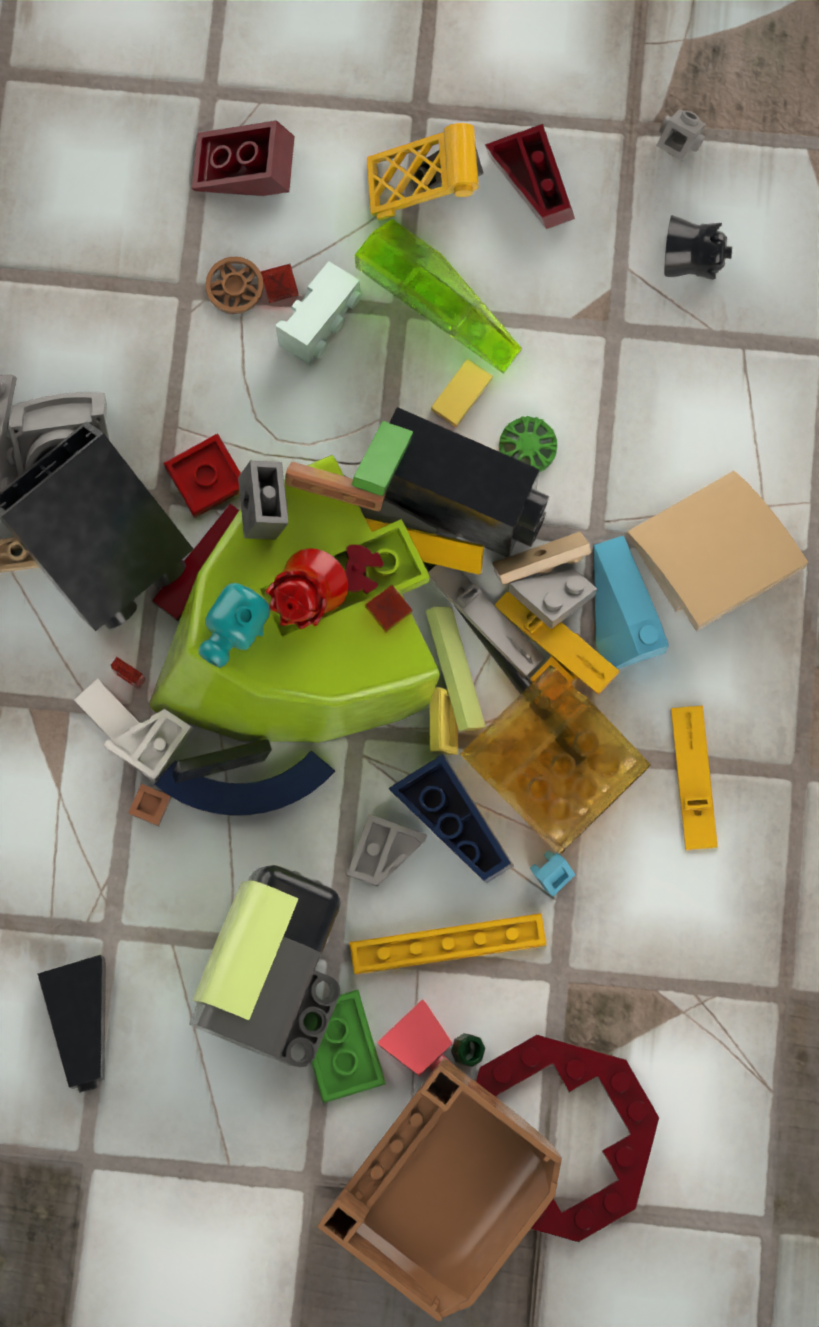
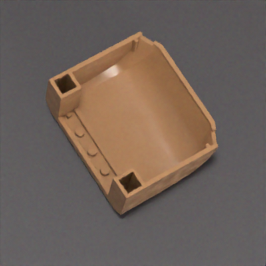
[317,1057,562,1322]

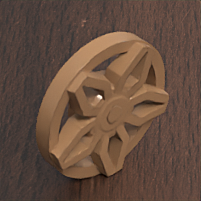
[206,257,264,314]

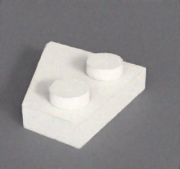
[104,709,192,781]

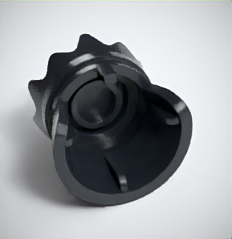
[664,215,733,280]

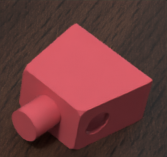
[377,999,453,1076]

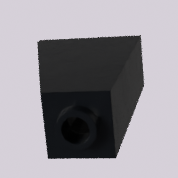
[38,954,106,1093]

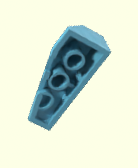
[594,535,669,669]

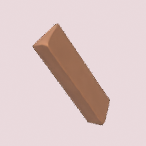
[285,462,386,512]

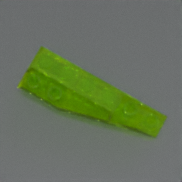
[354,219,522,374]

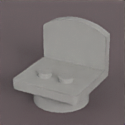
[9,392,109,477]

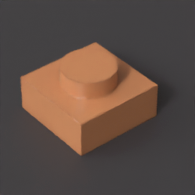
[128,783,172,827]

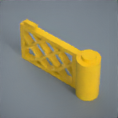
[367,123,479,221]

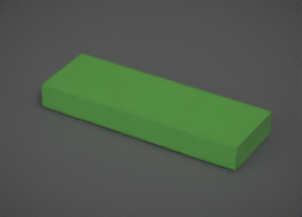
[352,421,413,496]

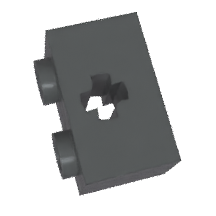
[238,460,288,540]

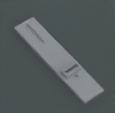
[428,565,545,678]

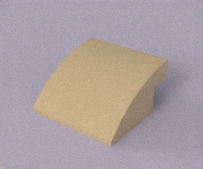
[627,471,808,631]

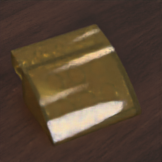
[460,665,651,855]

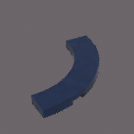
[154,750,335,816]

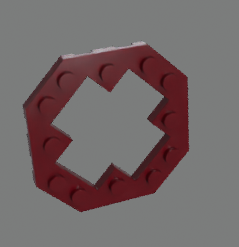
[476,1035,659,1242]

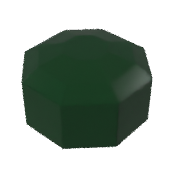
[451,1033,485,1067]

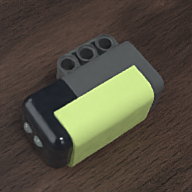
[189,865,341,1068]

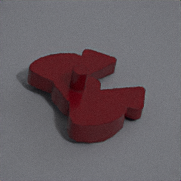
[345,544,384,594]

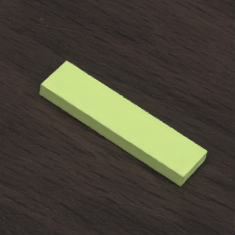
[426,607,486,731]

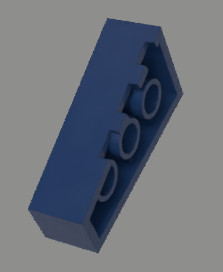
[388,754,514,883]

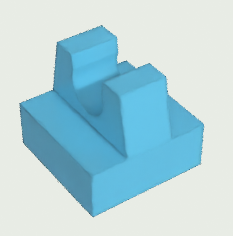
[530,851,575,897]

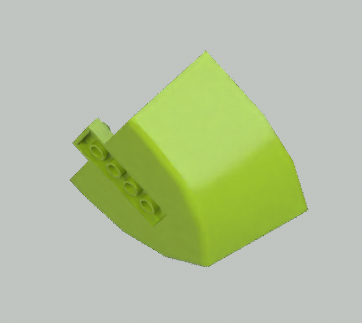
[149,455,440,743]

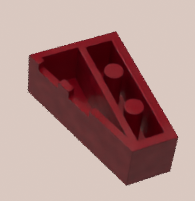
[485,124,575,229]

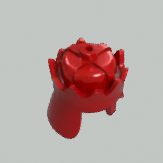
[266,548,348,629]

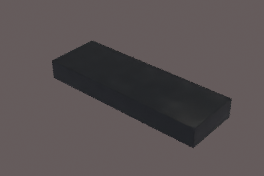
[172,739,272,783]

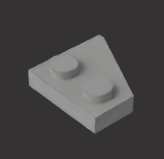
[508,569,597,629]

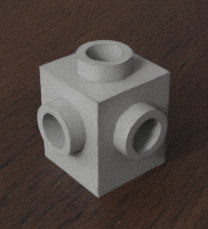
[656,109,706,161]

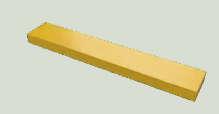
[349,913,547,975]

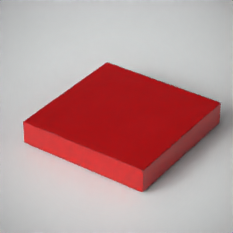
[163,433,241,518]

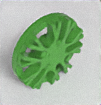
[499,416,557,472]

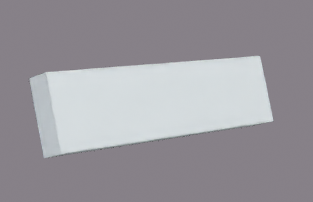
[74,678,175,792]

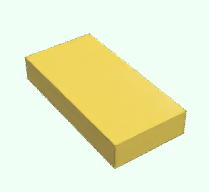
[431,359,493,427]
[430,687,458,756]

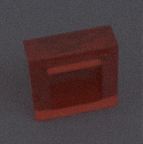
[261,264,299,303]
[365,585,413,633]
[110,656,146,689]

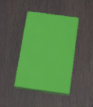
[303,990,386,1103]

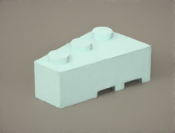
[276,261,362,365]

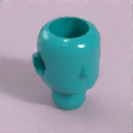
[199,583,270,668]

